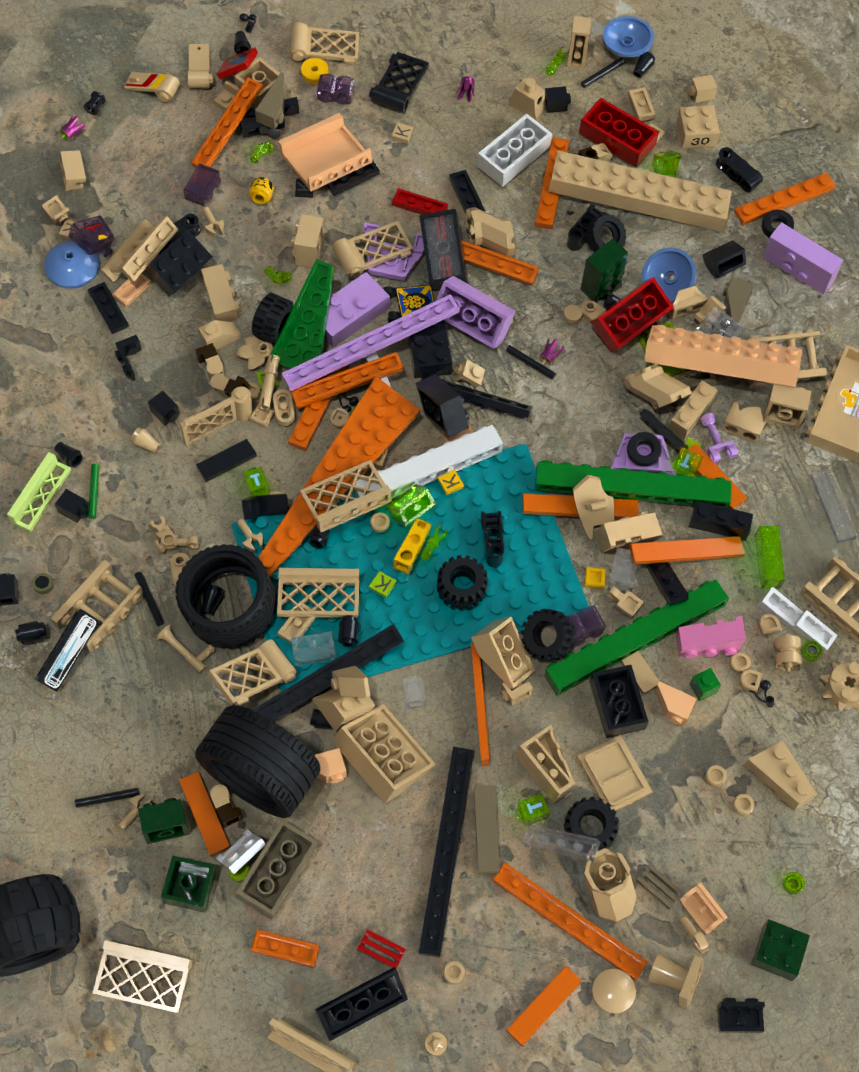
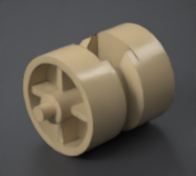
[774,634,802,673]

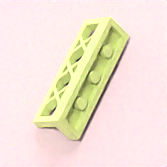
[7,452,72,532]

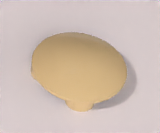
[592,969,636,1014]

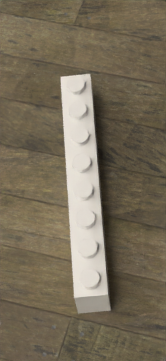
[353,425,503,499]

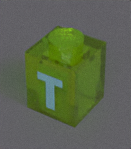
[673,447,703,477]
[243,467,270,496]
[515,793,550,827]

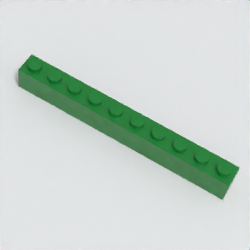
[535,460,732,508]
[544,579,729,696]

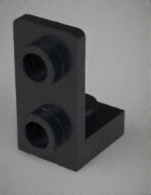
[114,335,141,381]
[242,493,289,520]

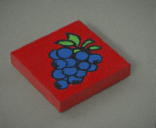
[217,47,258,79]

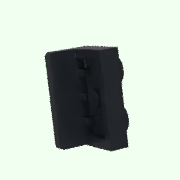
[717,998,765,1033]

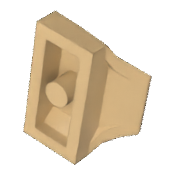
[669,286,708,320]

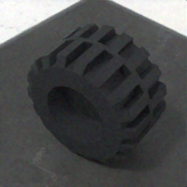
[252,292,294,344]
[437,555,488,611]
[521,609,577,661]
[564,797,619,854]

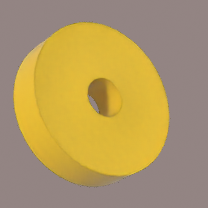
[301,58,329,84]

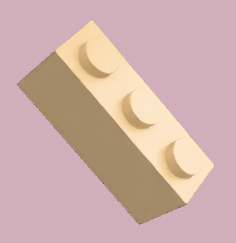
[567,16,591,69]
[201,264,240,322]
[669,380,718,441]

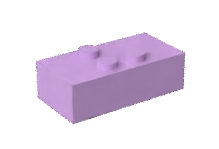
[763,222,843,295]
[324,272,390,348]
[436,276,516,349]

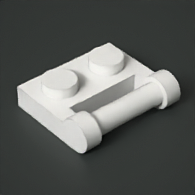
[215,829,266,874]

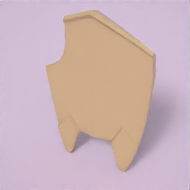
[572,475,614,540]

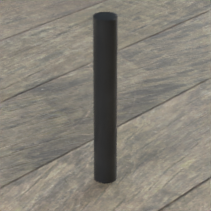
[581,58,624,88]
[506,345,556,380]
[134,572,164,626]
[75,788,140,808]

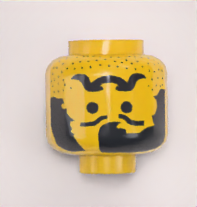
[249,177,274,204]

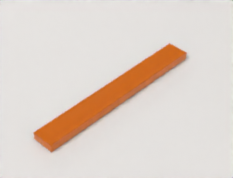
[492,862,648,981]

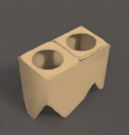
[722,402,769,443]

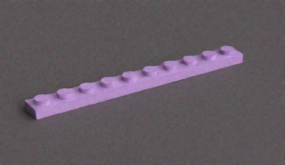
[282,294,459,391]

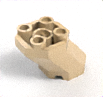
[464,207,515,257]
[624,364,692,410]
[583,848,637,923]

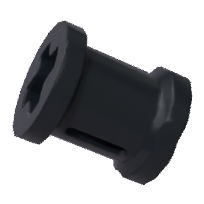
[84,91,106,115]

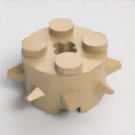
[820,661,859,712]

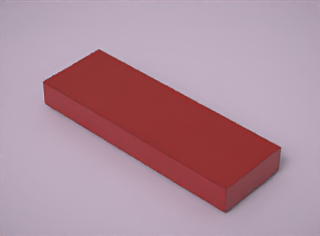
[392,188,448,215]

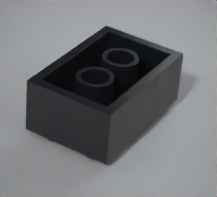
[144,229,213,297]
[408,319,452,379]
[416,374,469,437]
[589,665,649,738]

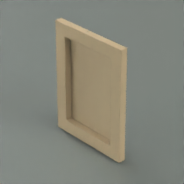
[577,735,653,811]

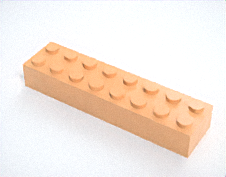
[644,325,802,387]

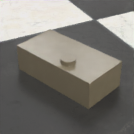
[235,820,318,919]

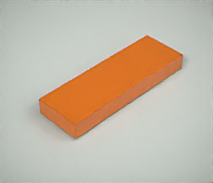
[251,929,320,968]

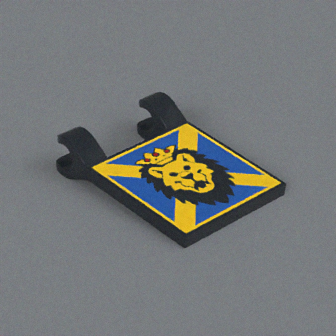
[383,285,435,323]

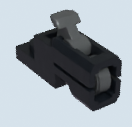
[239,97,299,139]

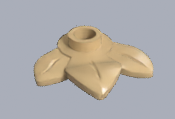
[236,336,273,370]

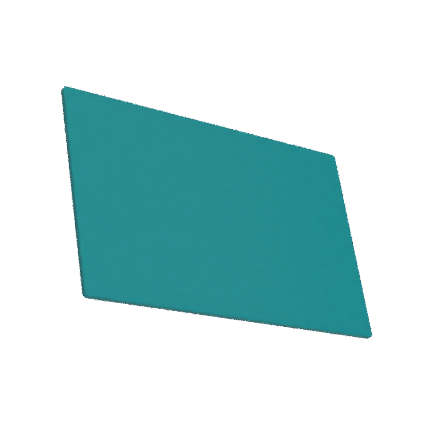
[232,444,590,692]

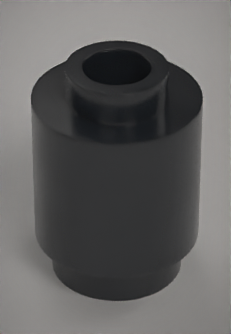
[338,615,359,647]
[15,621,47,644]

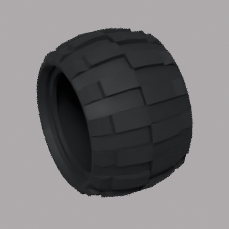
[0,874,81,977]

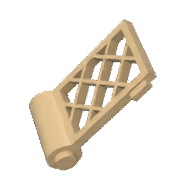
[290,22,359,64]
[332,221,413,279]
[180,386,253,446]
[208,639,297,705]

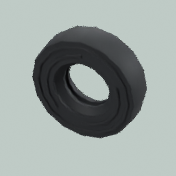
[761,209,794,238]
[627,432,662,466]

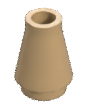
[131,427,161,453]

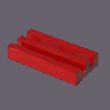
[357,929,406,969]

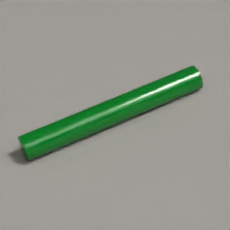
[88,464,99,519]

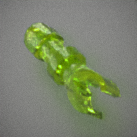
[546,47,569,76]
[421,525,448,560]

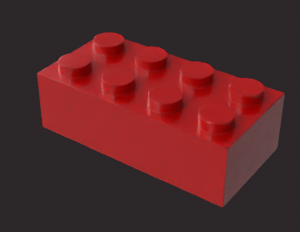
[579,97,659,167]
[590,277,674,352]

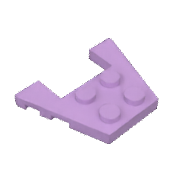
[364,222,425,281]
[611,433,676,475]

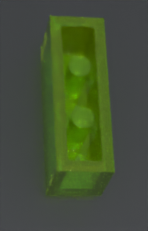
[755,526,785,589]

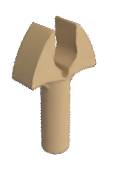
[203,207,224,237]
[237,519,263,553]
[118,794,151,830]
[680,916,709,954]

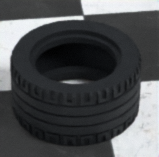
[195,705,321,818]

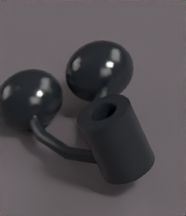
[239,13,257,33]
[338,392,359,413]
[749,680,774,708]

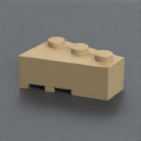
[596,511,662,553]
[515,725,575,804]
[743,741,817,810]

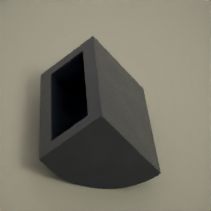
[703,240,746,278]

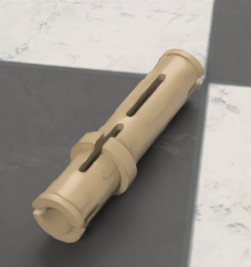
[258,355,280,410]

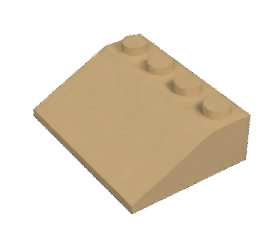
[332,704,436,804]

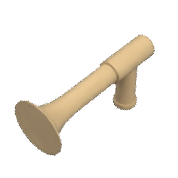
[156,624,215,673]

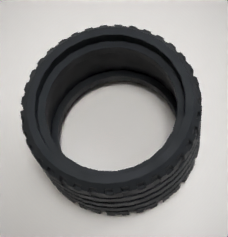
[175,544,277,649]

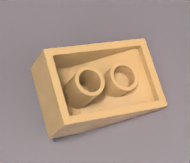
[471,617,535,689]

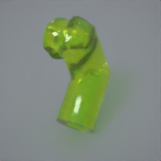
[250,142,273,163]
[264,266,292,284]

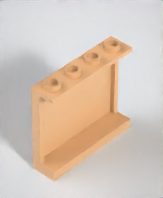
[278,113,372,191]

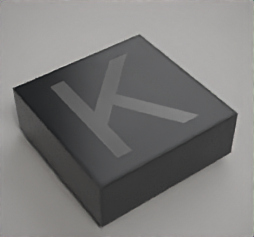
[295,178,314,198]

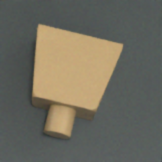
[509,78,546,120]

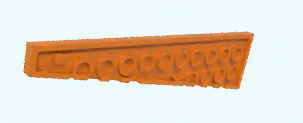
[258,376,420,577]

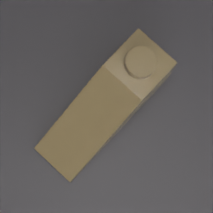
[255,73,285,130]
[723,277,753,337]

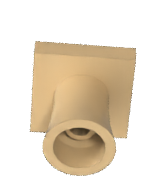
[648,953,703,1010]

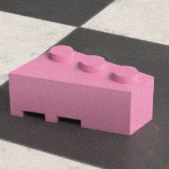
[676,616,746,659]

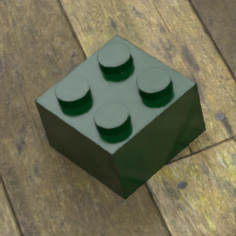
[138,798,189,844]
[161,855,216,913]
[751,919,810,981]

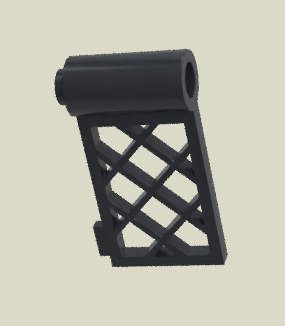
[369,52,429,113]

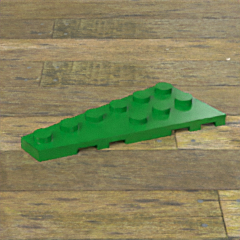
[270,259,334,381]

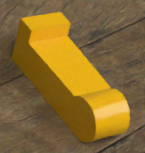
[393,518,432,575]

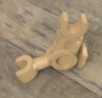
[150,516,200,553]

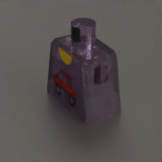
[69,215,114,257]

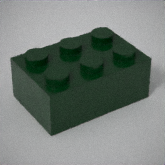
[580,239,628,303]

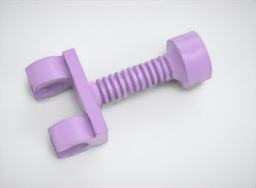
[700,413,738,463]

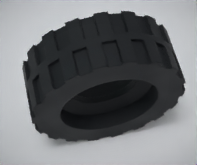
[585,214,627,253]

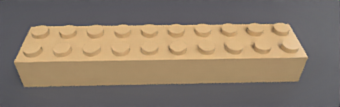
[548,151,732,232]

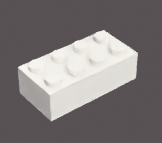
[477,114,552,187]

